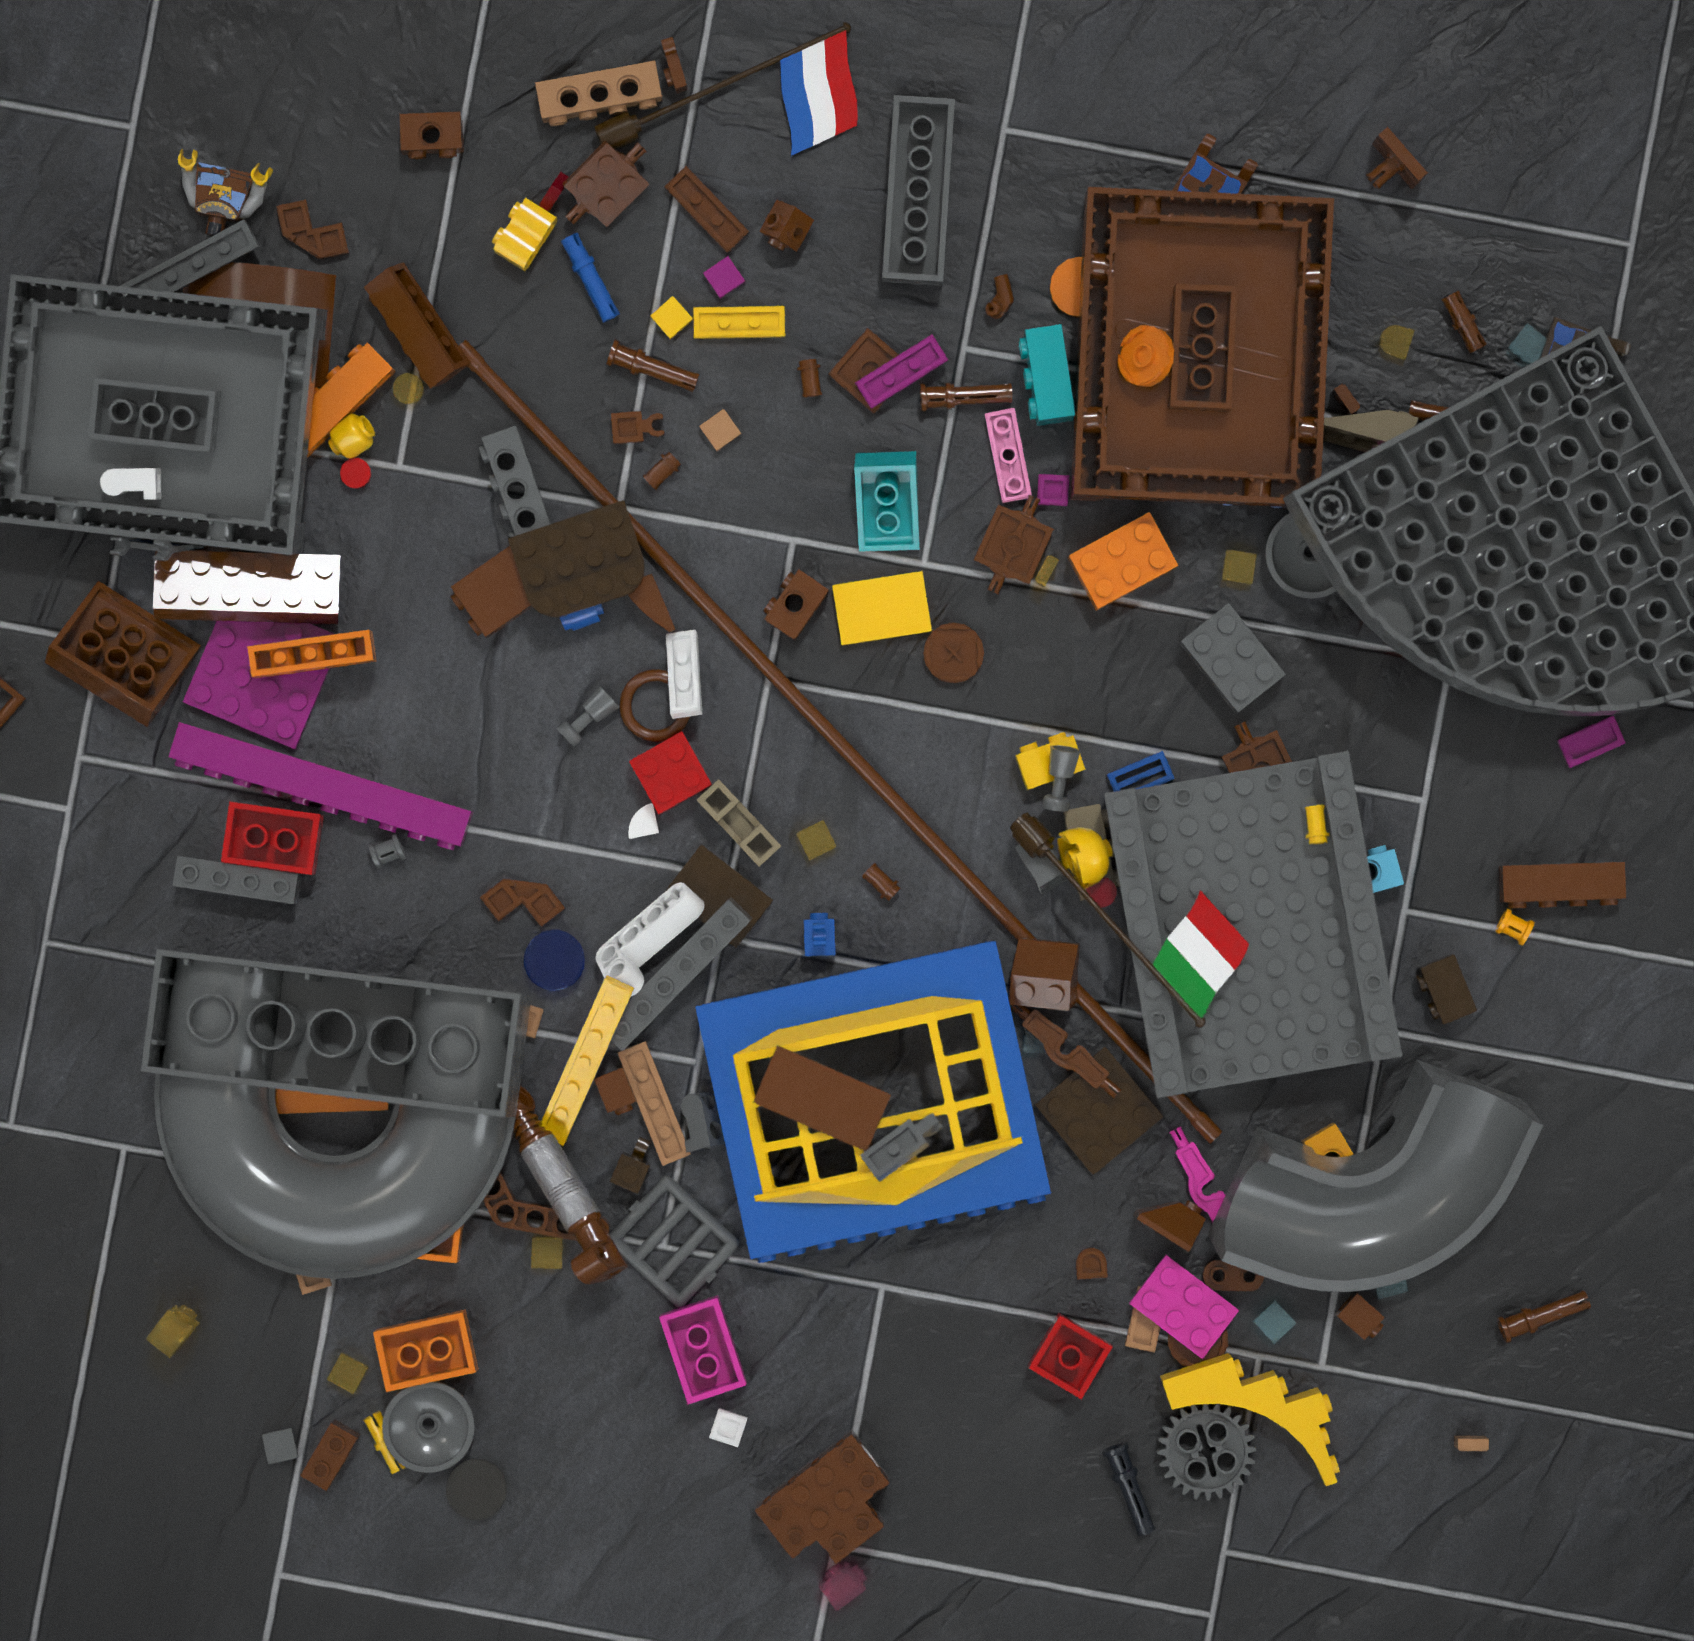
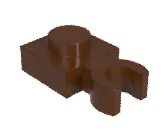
[661,37,688,94]
[611,411,665,445]

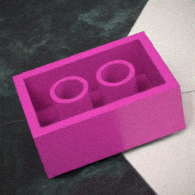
[659,1295,747,1404]

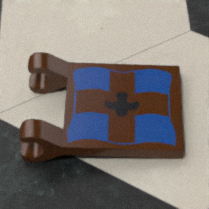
[1172,134,1258,194]

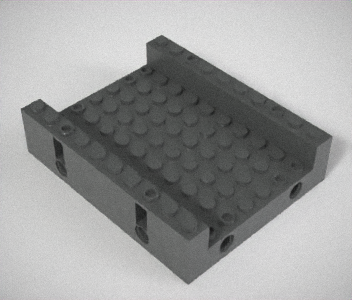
[0,274,328,555]
[1104,751,1402,1098]

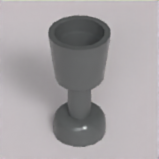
[556,685,620,747]
[1042,745,1080,812]

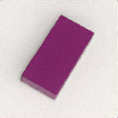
[1557,716,1626,768]

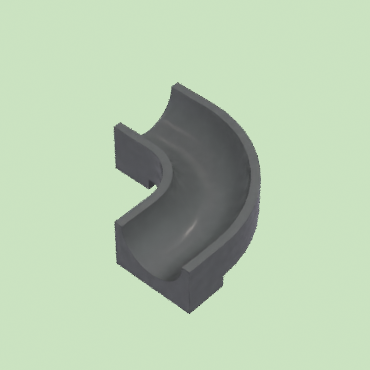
[1207,1060,1544,1292]

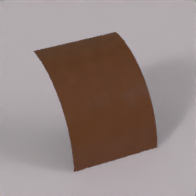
[183,262,336,388]

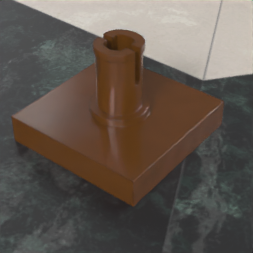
[1366,127,1428,190]

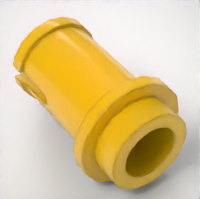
[1305,805,1330,845]

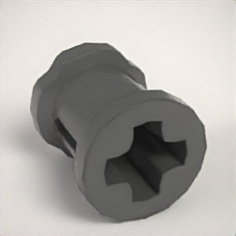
[368,833,406,870]

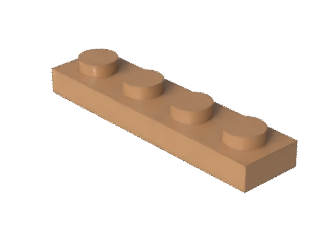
[617,1041,691,1166]

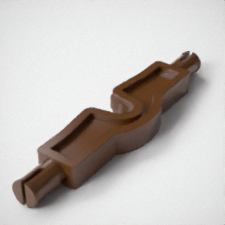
[1011,1005,1122,1099]

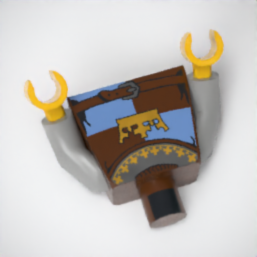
[178,149,273,236]

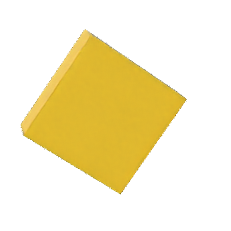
[650,296,693,340]

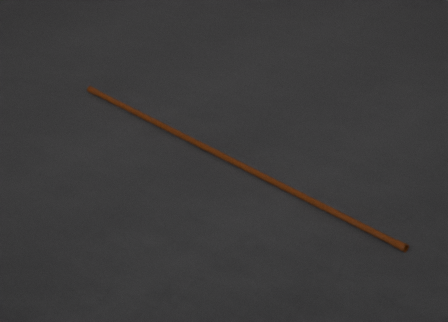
[459,340,1223,1144]

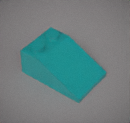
[854,451,920,552]

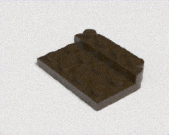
[508,500,645,618]

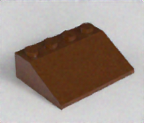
[44,581,201,727]

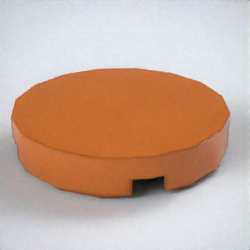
[1050,257,1082,318]
[1117,325,1174,387]

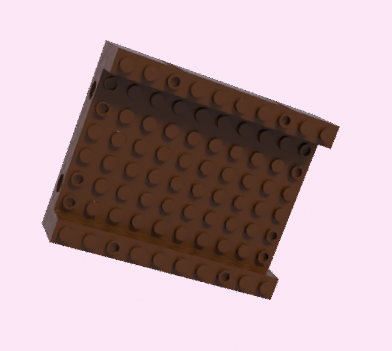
[1071,187,1334,510]

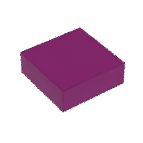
[703,256,745,299]
[1037,474,1069,507]

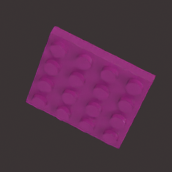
[183,621,334,749]

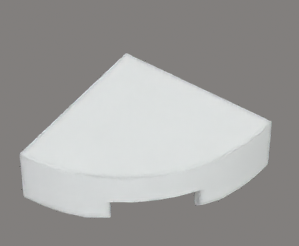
[628,803,659,839]

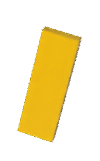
[693,306,785,339]

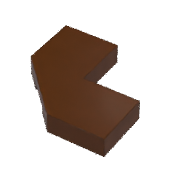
[276,199,349,260]
[480,879,565,927]

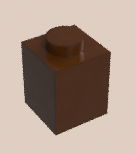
[594,1067,636,1116]
[1334,1291,1385,1340]

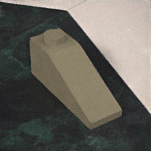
[1323,410,1418,452]

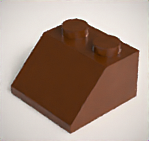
[1009,937,1080,1011]

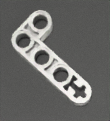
[595,882,705,996]

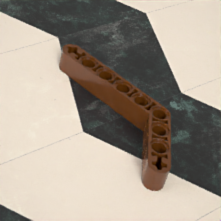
[484,1170,610,1241]

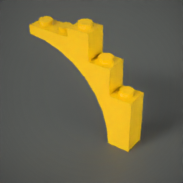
[1160,1353,1340,1486]

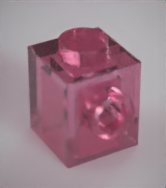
[819,1561,867,1611]

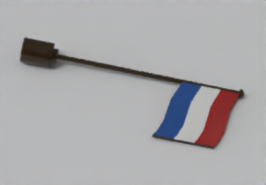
[593,22,858,156]

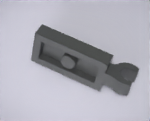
[860,1113,943,1182]

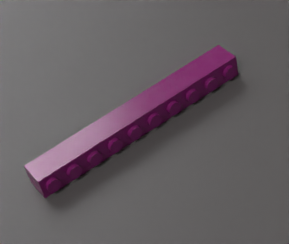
[168,722,473,851]

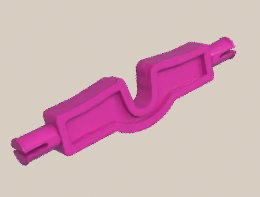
[1169,1126,1225,1222]

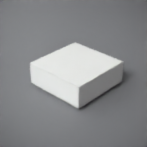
[709,1408,748,1447]

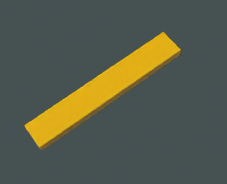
[541,975,634,1146]

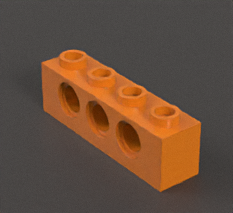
[247,630,377,678]

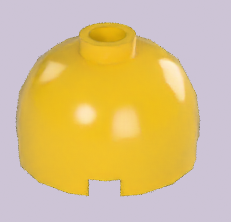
[1057,827,1113,889]

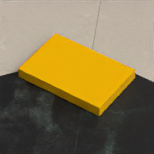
[832,571,932,646]

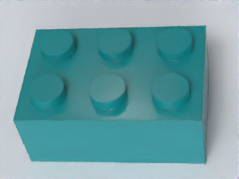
[1018,324,1075,426]

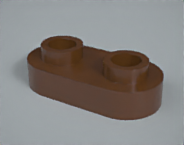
[1202,1259,1264,1291]

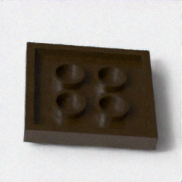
[1035,1046,1163,1175]

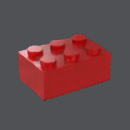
[221,801,324,875]

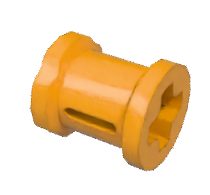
[1495,908,1535,946]

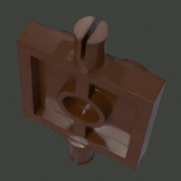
[563,140,649,227]
[974,495,1054,595]
[1221,721,1292,773]

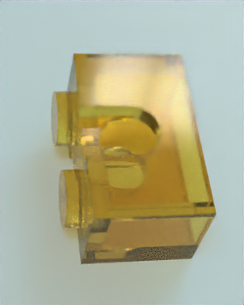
[146,1305,200,1357]

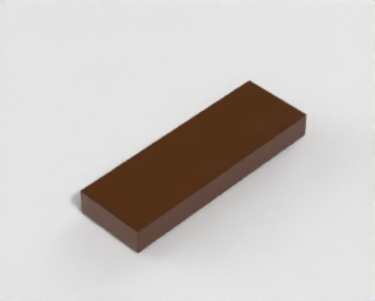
[664,166,749,254]

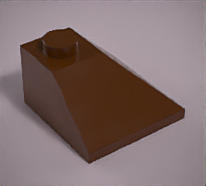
[1134,1200,1206,1252]

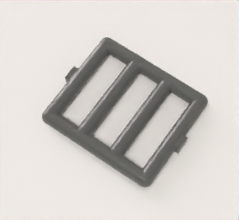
[609,1175,740,1308]

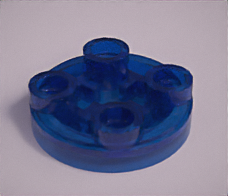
[524,930,585,991]

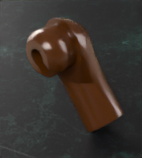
[985,274,1014,319]

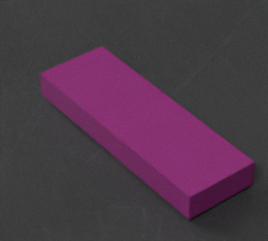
[855,334,948,409]

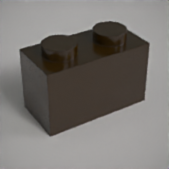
[1415,954,1477,1025]

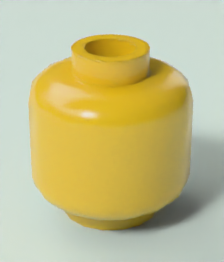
[328,413,375,459]

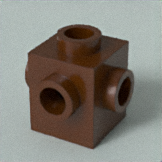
[759,200,814,252]

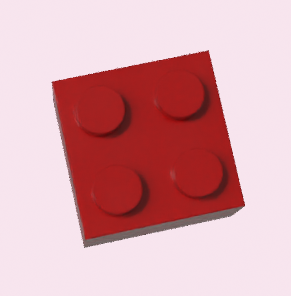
[629,731,713,815]
[1028,1312,1113,1400]

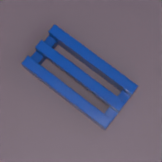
[1107,751,1175,792]

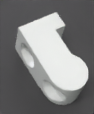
[100,468,162,499]

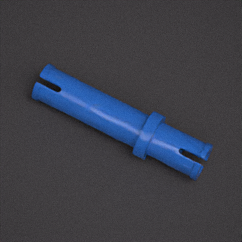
[560,233,620,323]

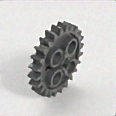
[1157,1404,1256,1501]

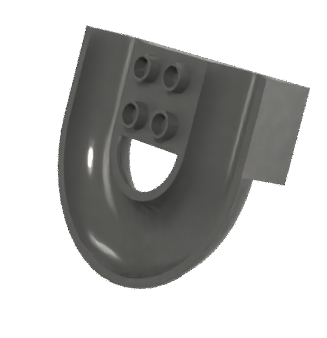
[141,949,531,1279]

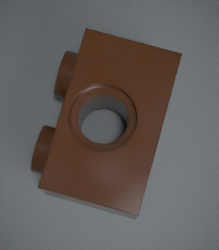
[399,112,464,159]
[763,569,829,641]
[300,1419,361,1491]

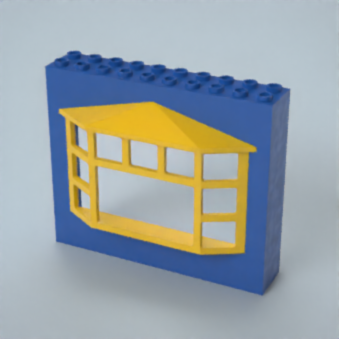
[695,940,1051,1263]

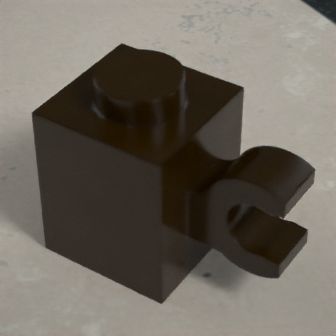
[610,1137,651,1194]

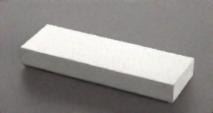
[666,629,702,719]

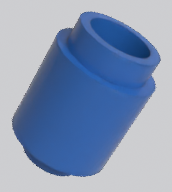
[560,604,604,631]

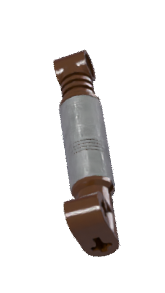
[513,1085,628,1284]

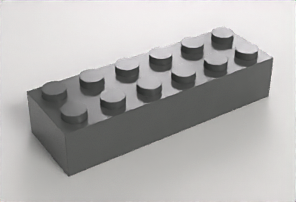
[882,95,955,286]

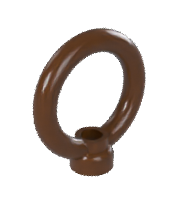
[619,669,690,742]

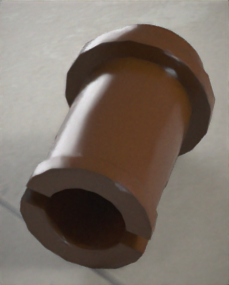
[796,359,822,398]
[642,452,682,490]
[862,863,901,901]

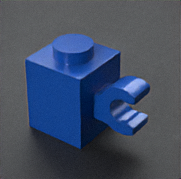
[804,913,836,956]

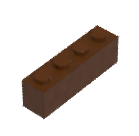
[364,262,470,389]
[1499,862,1626,908]

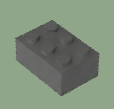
[1179,603,1286,714]

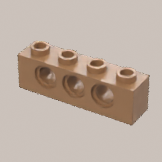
[535,61,663,126]

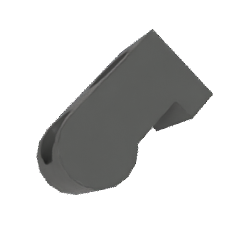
[681,1092,725,1152]

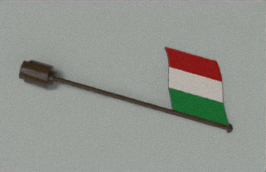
[1010,812,1249,1028]

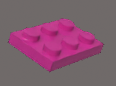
[1129,1254,1239,1359]

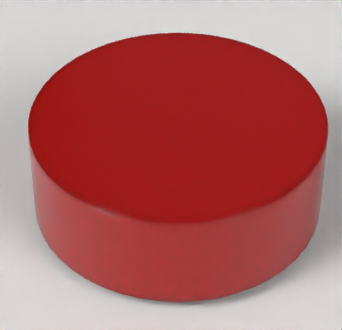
[340,458,371,489]

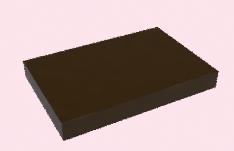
[665,844,773,948]

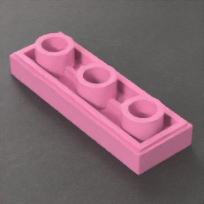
[984,408,1032,504]

